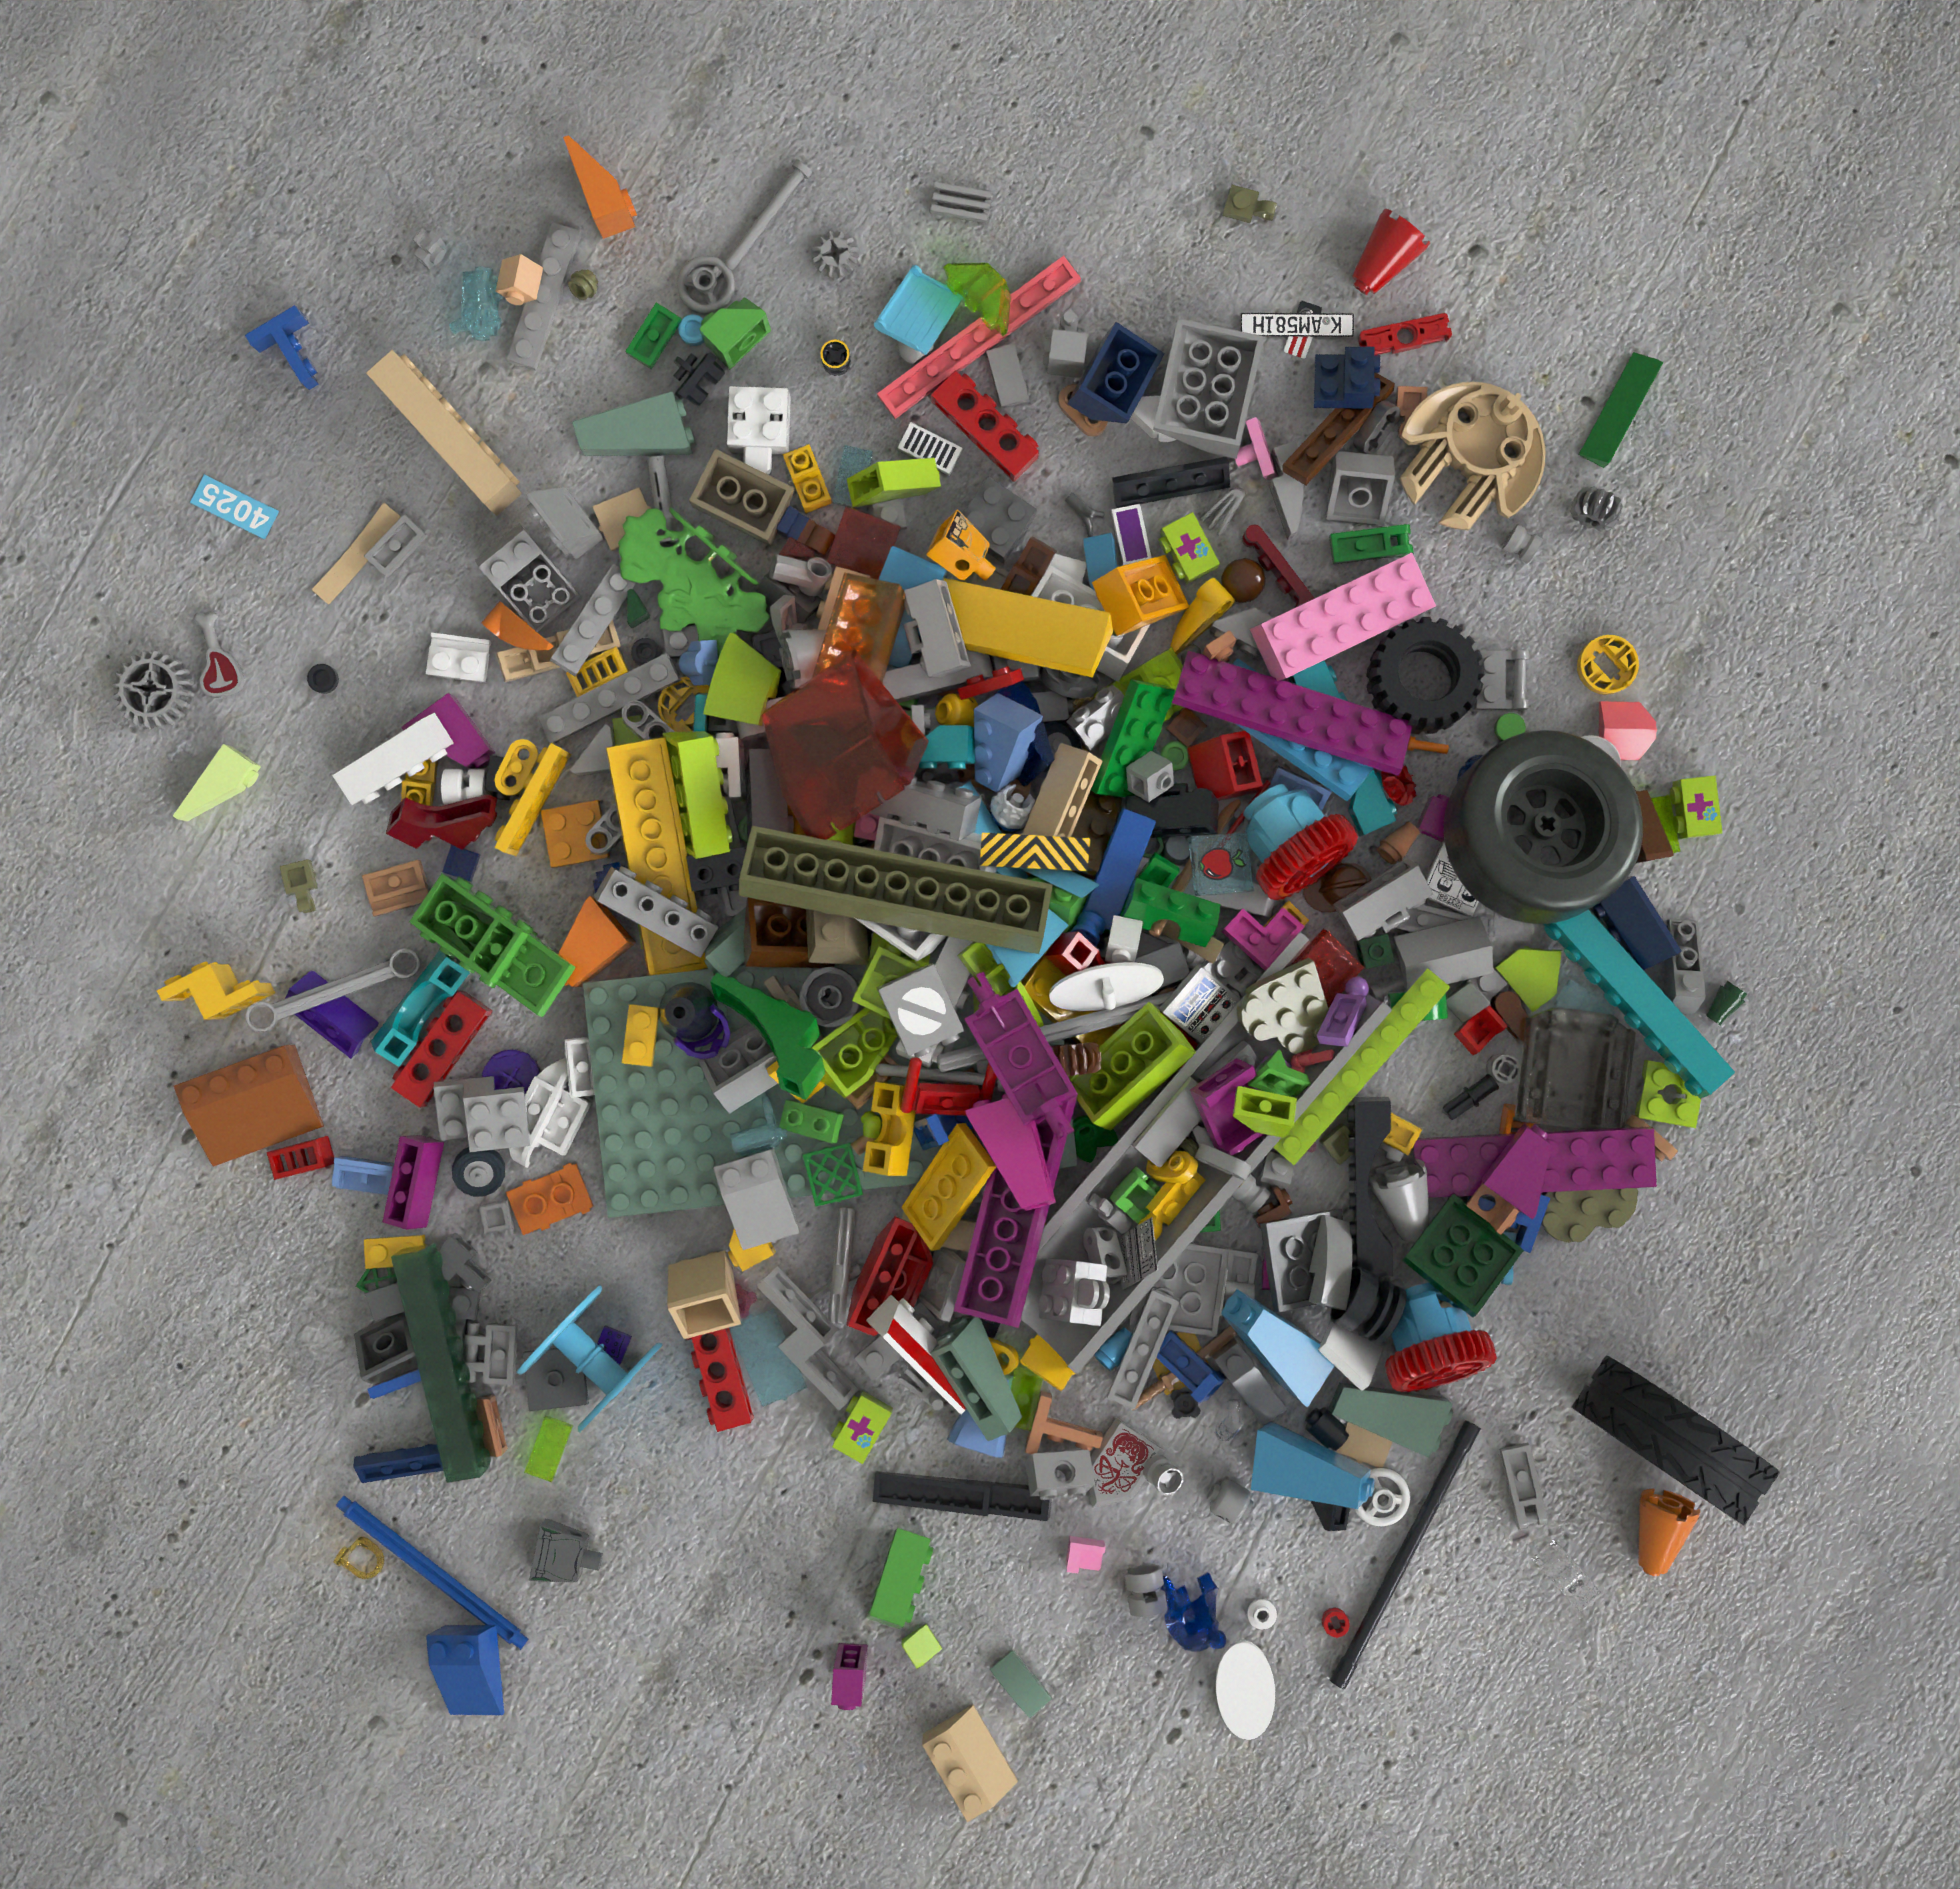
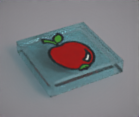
[1188,832,1254,896]

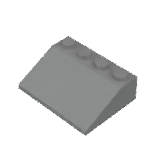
[1153,318,1264,459]

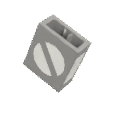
[877,963,964,1058]

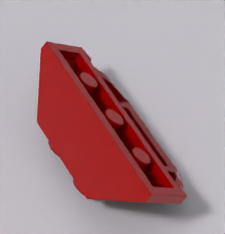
[846,1216,933,1336]

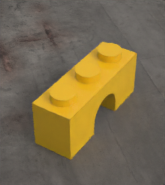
[863,1082,916,1176]

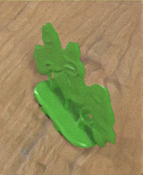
[618,507,770,657]

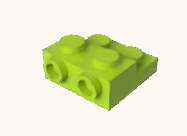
[852,943,928,1019]

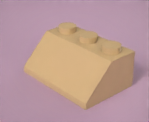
[922,1704,1018,1822]

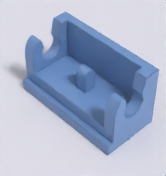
[332,1156,394,1195]

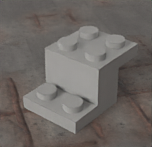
[434,1076,530,1152]

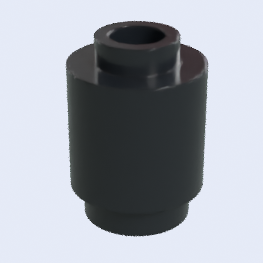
[1305,1407,1349,1451]

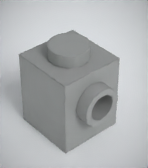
[1126,751,1174,802]

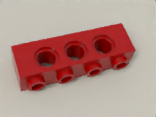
[931,370,1039,482]
[391,991,493,1108]
[687,1328,754,1432]

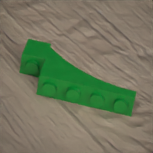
[710,973,826,1100]

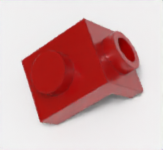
[1454,1005,1507,1056]

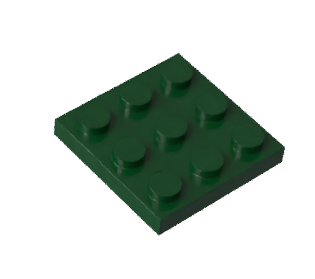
[1402,1194,1524,1318]

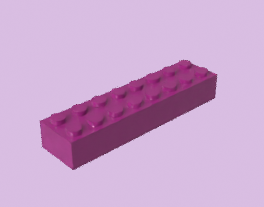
[954,1096,1077,1328]

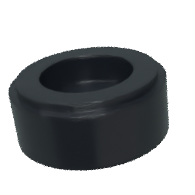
[307,664,339,694]

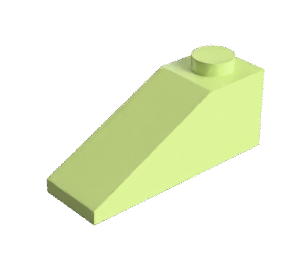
[173,744,261,822]

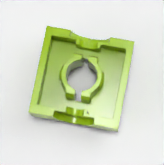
[1635,1060,1701,1128]

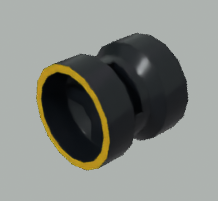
[820,339,851,376]

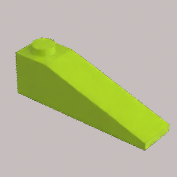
[812,1007,898,1098]

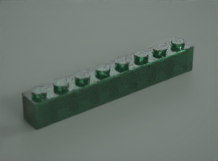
[391,1243,491,1483]

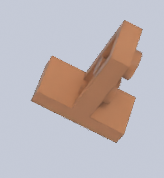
[1025,1391,1103,1454]

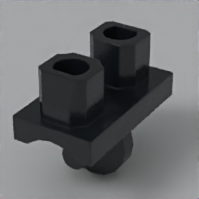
[673,352,725,406]

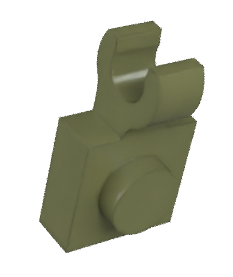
[1223,184,1277,223]
[279,859,318,914]

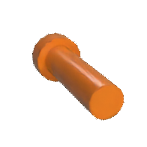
[1407,736,1449,754]

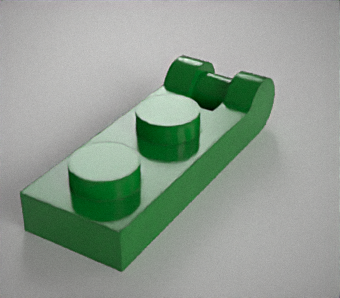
[1329,524,1414,565]

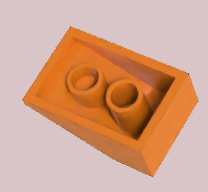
[563,135,637,239]

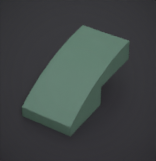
[990,1651,1053,1718]

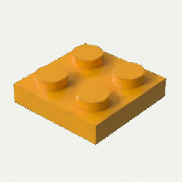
[540,800,610,868]

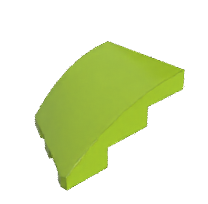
[703,633,781,726]
[1093,647,1184,722]

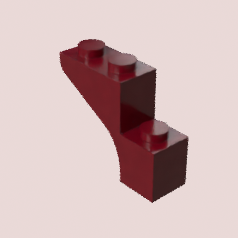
[386,795,497,850]

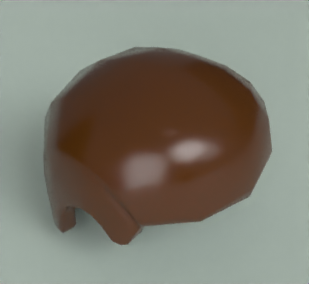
[1221,558,1266,603]

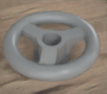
[677,256,735,313]

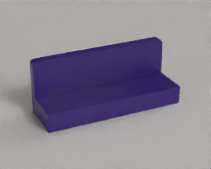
[285,970,379,1059]

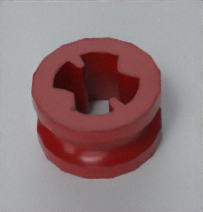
[1321,1607,1350,1638]

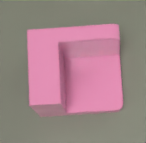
[1065,1536,1106,1574]

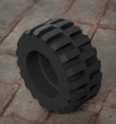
[1366,617,1485,735]

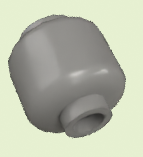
[1207,1479,1253,1524]

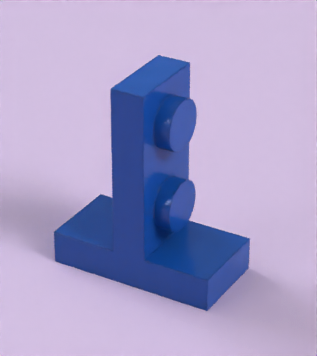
[245,305,319,390]
[913,1114,973,1150]
[1466,1195,1550,1253]
[1156,1331,1228,1403]

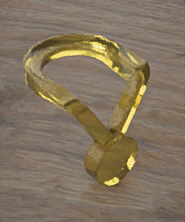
[333,1536,384,1579]

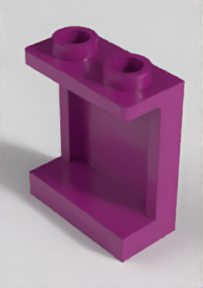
[1190,1058,1265,1156]

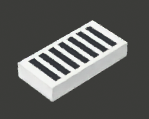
[898,422,963,476]

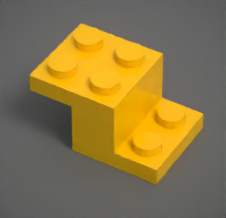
[156,961,275,1020]

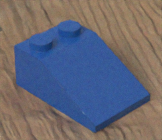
[426,1625,504,1715]

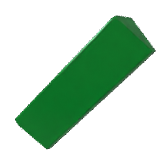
[1578,352,1663,468]

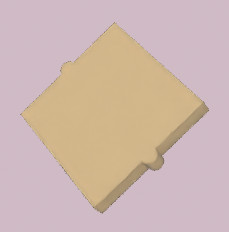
[592,487,652,551]
[1337,1422,1392,1468]

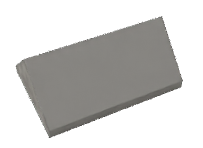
[1393,916,1493,992]

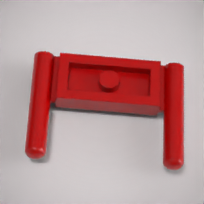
[900,1057,997,1116]

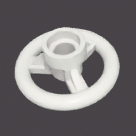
[1354,1468,1410,1527]

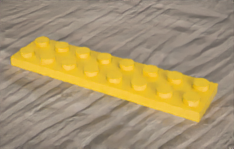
[605,737,708,976]

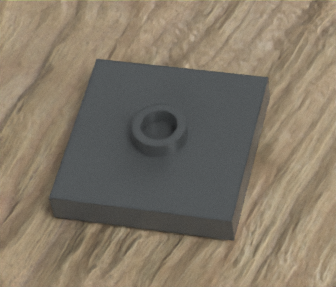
[523,1348,589,1411]

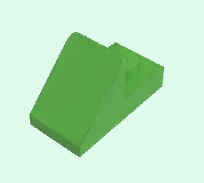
[1248,1049,1311,1098]

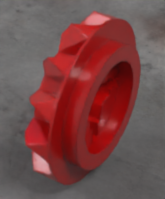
[1381,765,1416,806]

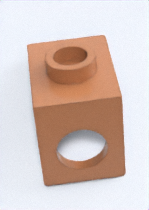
[1466,1183,1519,1235]

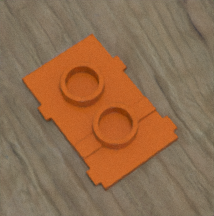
[506,1163,594,1235]

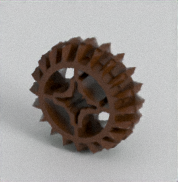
[1050,1042,1102,1076]

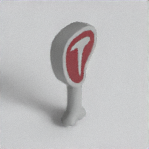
[193,612,245,698]

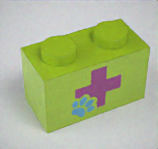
[1158,512,1220,585]
[1670,775,1723,839]
[831,1391,893,1464]

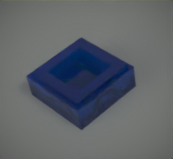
[442,845,481,882]

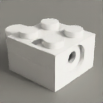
[727,386,791,475]

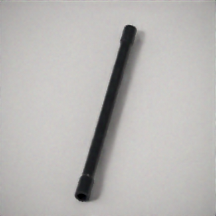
[1330,1420,1481,1689]

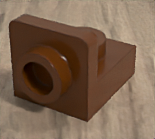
[1252,1185,1293,1229]

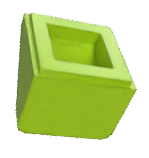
[901,1623,942,1669]

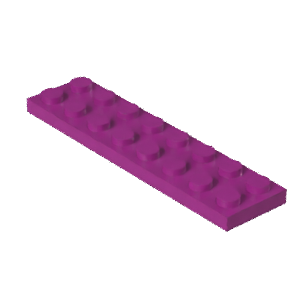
[1172,650,1412,776]
[1413,1127,1657,1198]

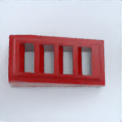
[266,1136,334,1180]

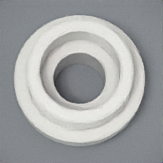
[1247,1599,1277,1629]

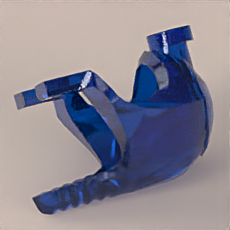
[1161,1572,1226,1652]

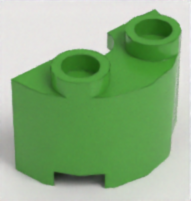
[1109,1166,1161,1224]

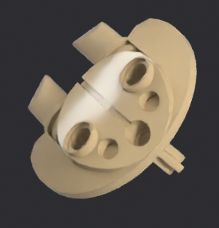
[1400,382,1546,531]

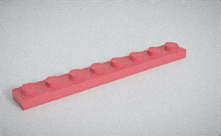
[877,255,1081,419]

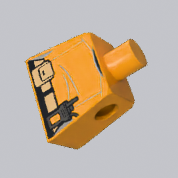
[926,509,996,581]

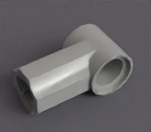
[769,554,832,596]

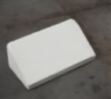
[564,1037,595,1098]

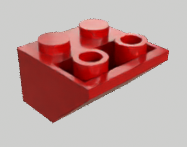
[1187,730,1263,801]

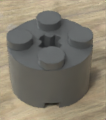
[800,967,860,1027]

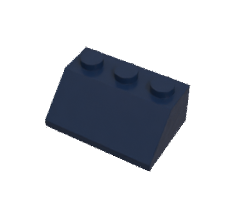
[1067,322,1165,424]
[1591,876,1682,970]

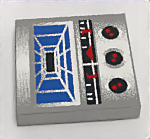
[1159,964,1241,1044]

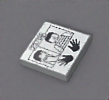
[1425,842,1480,917]

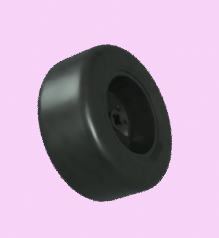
[1444,730,1643,924]

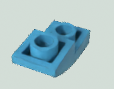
[1083,533,1118,590]

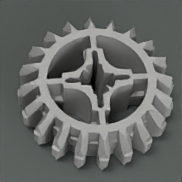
[111,650,195,730]

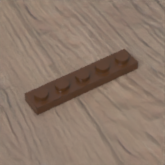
[1282,373,1395,486]

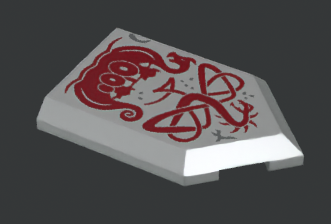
[1089,1417,1164,1508]

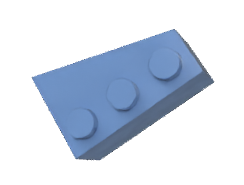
[974,693,1043,792]

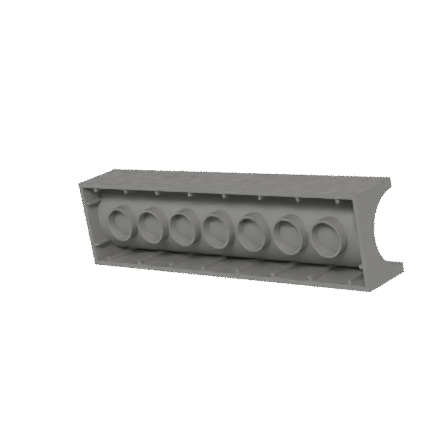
[1021,932,1392,1374]

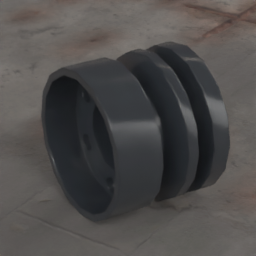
[1330,1266,1407,1345]

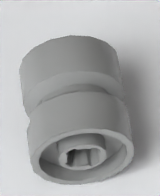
[1124,1564,1168,1617]

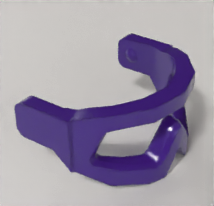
[673,1004,730,1059]

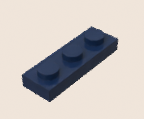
[353,1444,449,1483]

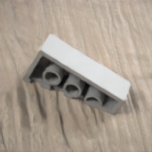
[855,767,982,841]

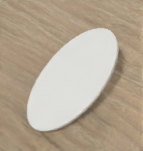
[1049,962,1164,1011]
[1215,1640,1275,1740]

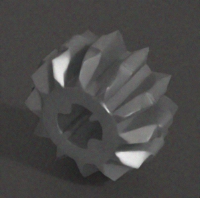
[1570,486,1623,531]

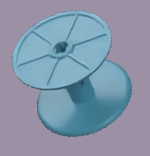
[516,1285,663,1433]

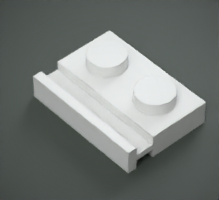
[426,632,491,683]

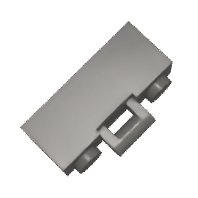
[903,579,971,678]
[1333,858,1433,941]

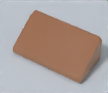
[473,1394,508,1457]

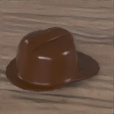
[1303,863,1372,913]

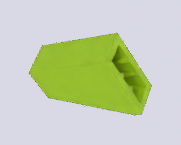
[846,458,941,507]

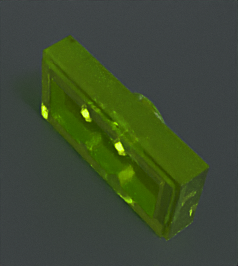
[524,1415,573,1482]

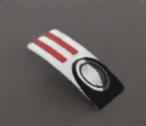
[1284,301,1322,359]

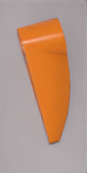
[481,601,554,650]

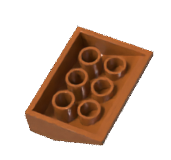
[174,1044,324,1167]

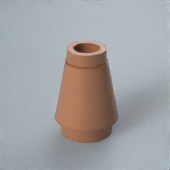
[1377,822,1420,865]

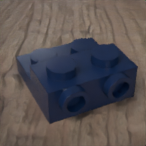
[1314,347,1380,408]

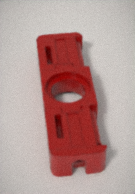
[1358,313,1452,355]

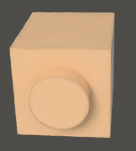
[495,254,543,305]

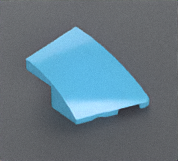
[985,909,1069,988]

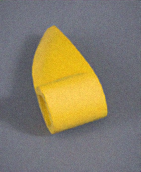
[1170,578,1235,655]

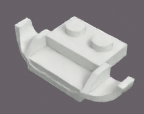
[509,1058,592,1168]

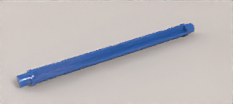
[336,1495,529,1650]

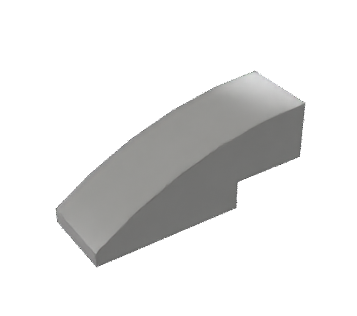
[1268,440,1303,540]
[1309,1215,1352,1311]

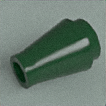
[1706,981,1747,1026]

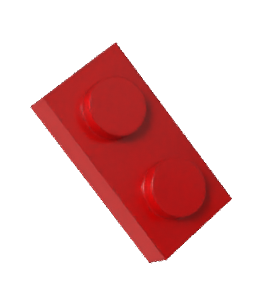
[958,666,1024,700]

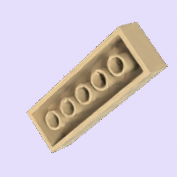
[366,349,522,516]

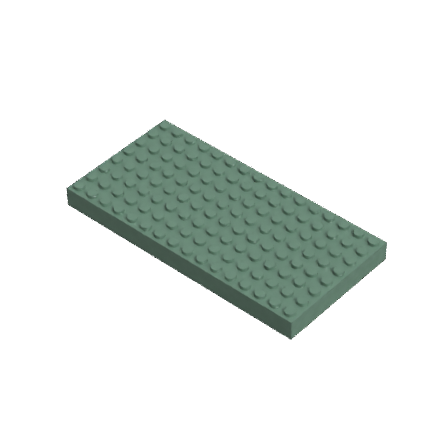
[583,943,1078,1218]

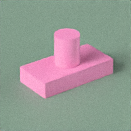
[1235,417,1278,480]

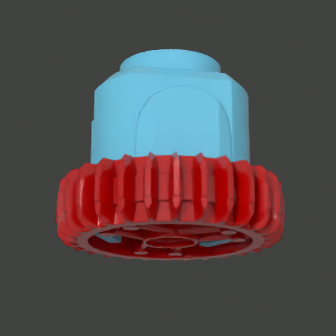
[1243,784,1358,900]

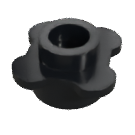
[1170,1389,1201,1419]

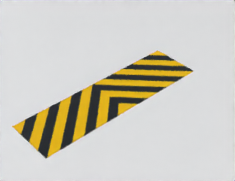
[979,833,1090,871]

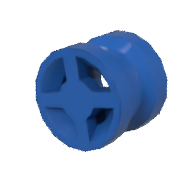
[1071,912,1106,947]

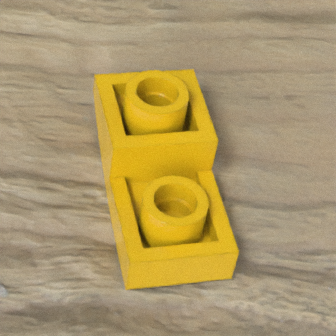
[782,444,832,514]
[401,758,438,806]

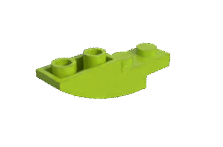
[957,941,1044,1027]

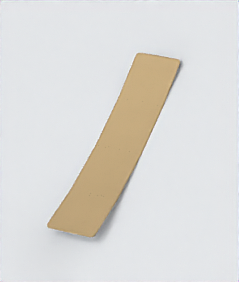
[312,503,401,604]

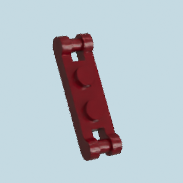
[1242,524,1315,608]

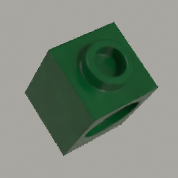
[1353,934,1395,970]

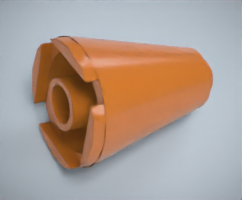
[1638,1489,1701,1576]

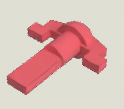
[1290,1048,1334,1073]

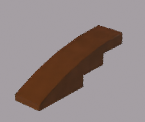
[1000,536,1057,596]

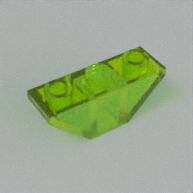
[943,263,1011,336]

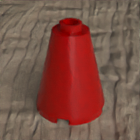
[1352,208,1430,295]

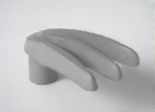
[1200,488,1245,536]
[898,1369,944,1411]

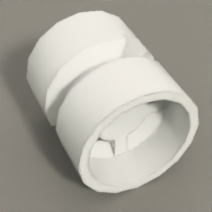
[441,769,490,805]

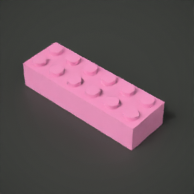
[1250,553,1436,681]

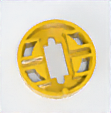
[1577,635,1639,695]
[658,677,710,732]

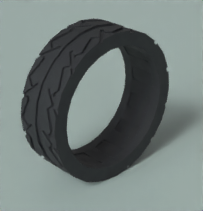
[1571,1355,1780,1526]

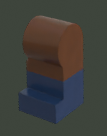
[776,506,836,557]

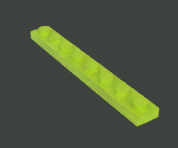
[1273,968,1451,1165]

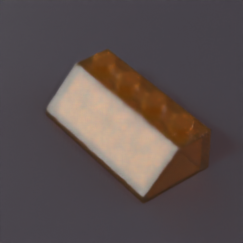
[810,572,906,708]

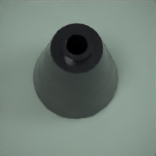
[659,982,718,1041]

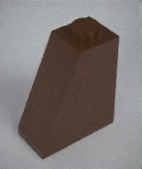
[1633,786,1674,863]

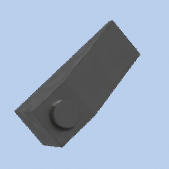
[1212,1338,1287,1426]

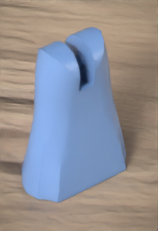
[947,1374,1014,1458]

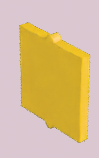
[1019,1334,1076,1391]

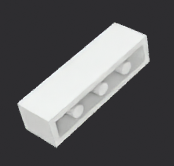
[332,713,454,805]

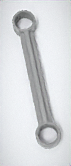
[246,949,420,1032]

